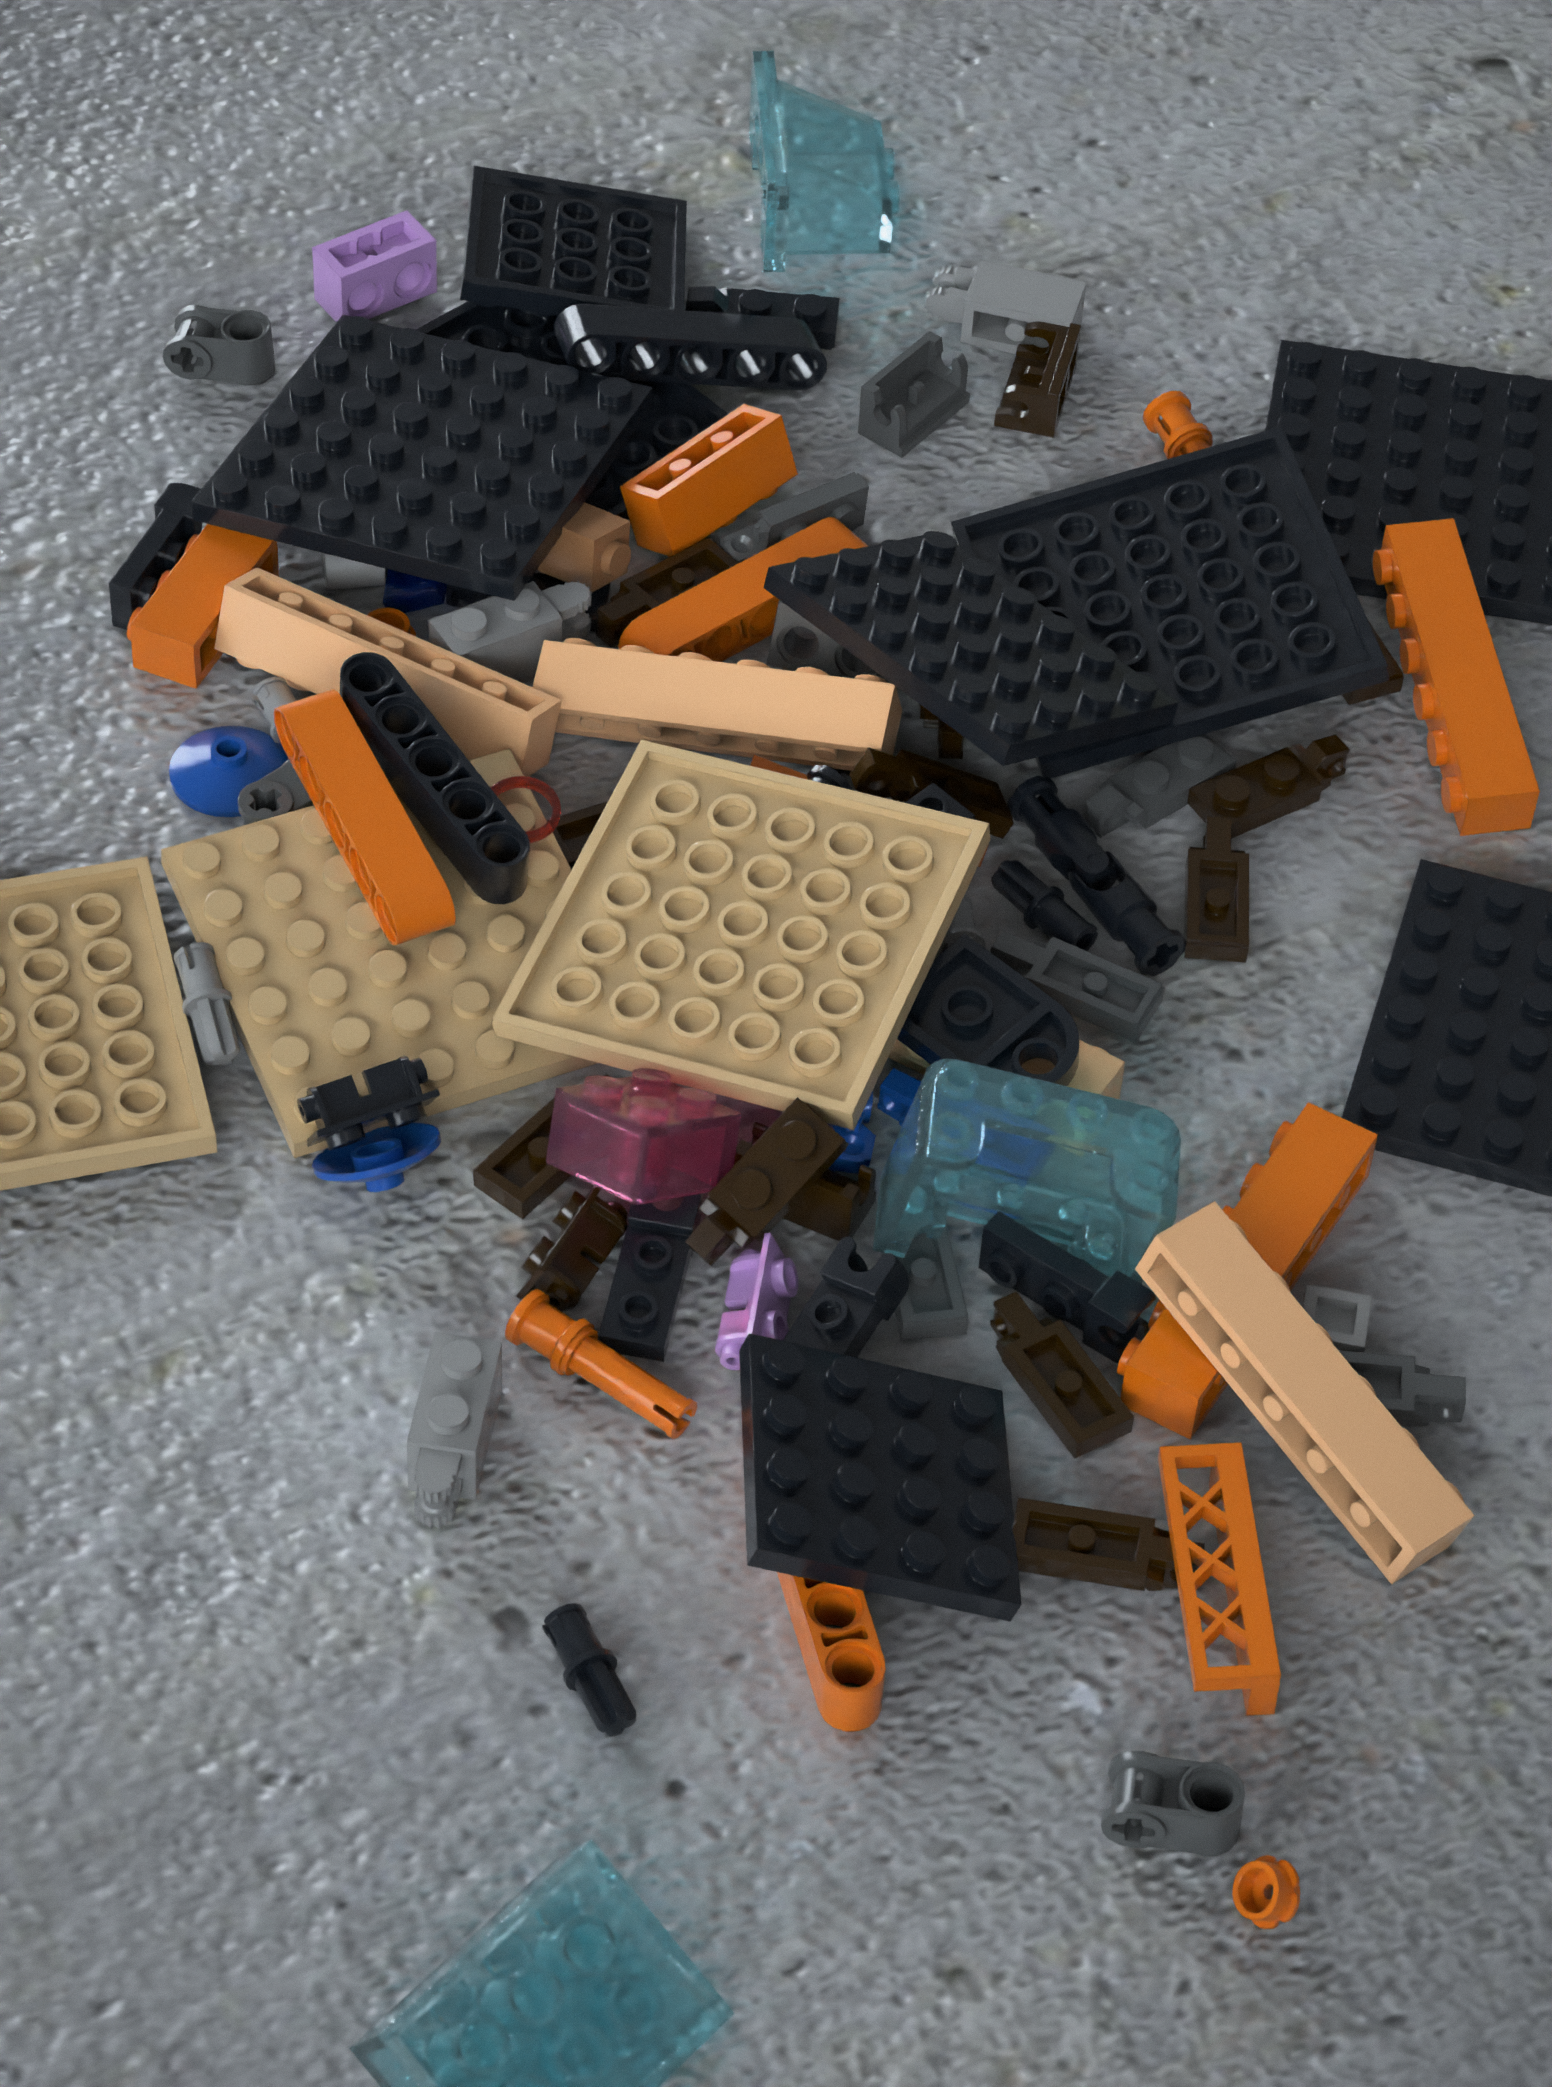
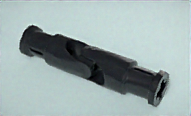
[1007,776,1186,976]

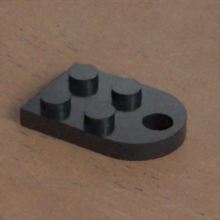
[897,933,1079,1109]

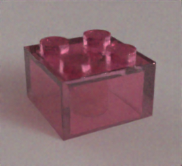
[546,1068,742,1205]

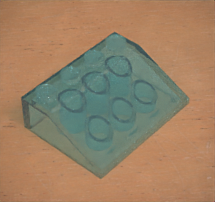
[349,1839,735,2087]

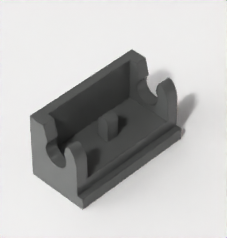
[858,331,970,458]

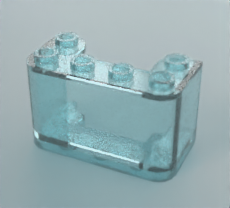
[872,1058,1181,1284]

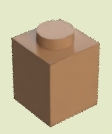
[537,502,631,592]

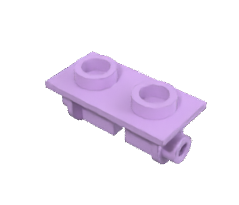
[715,1232,798,1370]

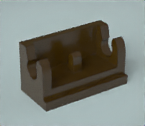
[994,321,1081,438]
[732,1122,877,1242]

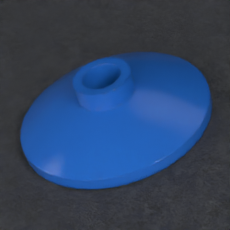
[169,726,289,817]
[312,1123,441,1192]

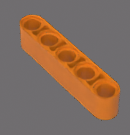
[618,517,868,662]
[273,689,456,946]
[777,1572,886,1732]

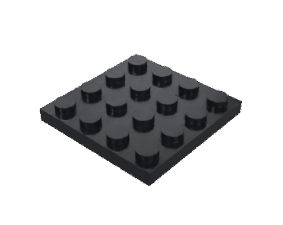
[460,166,687,317]
[739,1333,1022,1622]

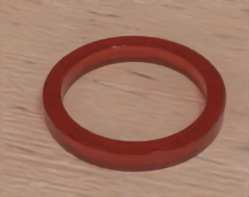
[491,776,561,843]

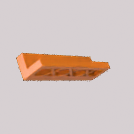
[1158,1442,1281,1716]

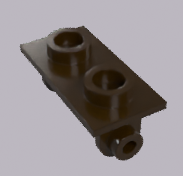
[516,1177,628,1312]

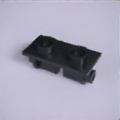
[297,1055,440,1151]

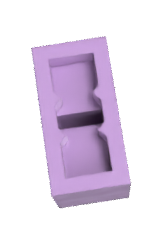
[312,210,437,322]

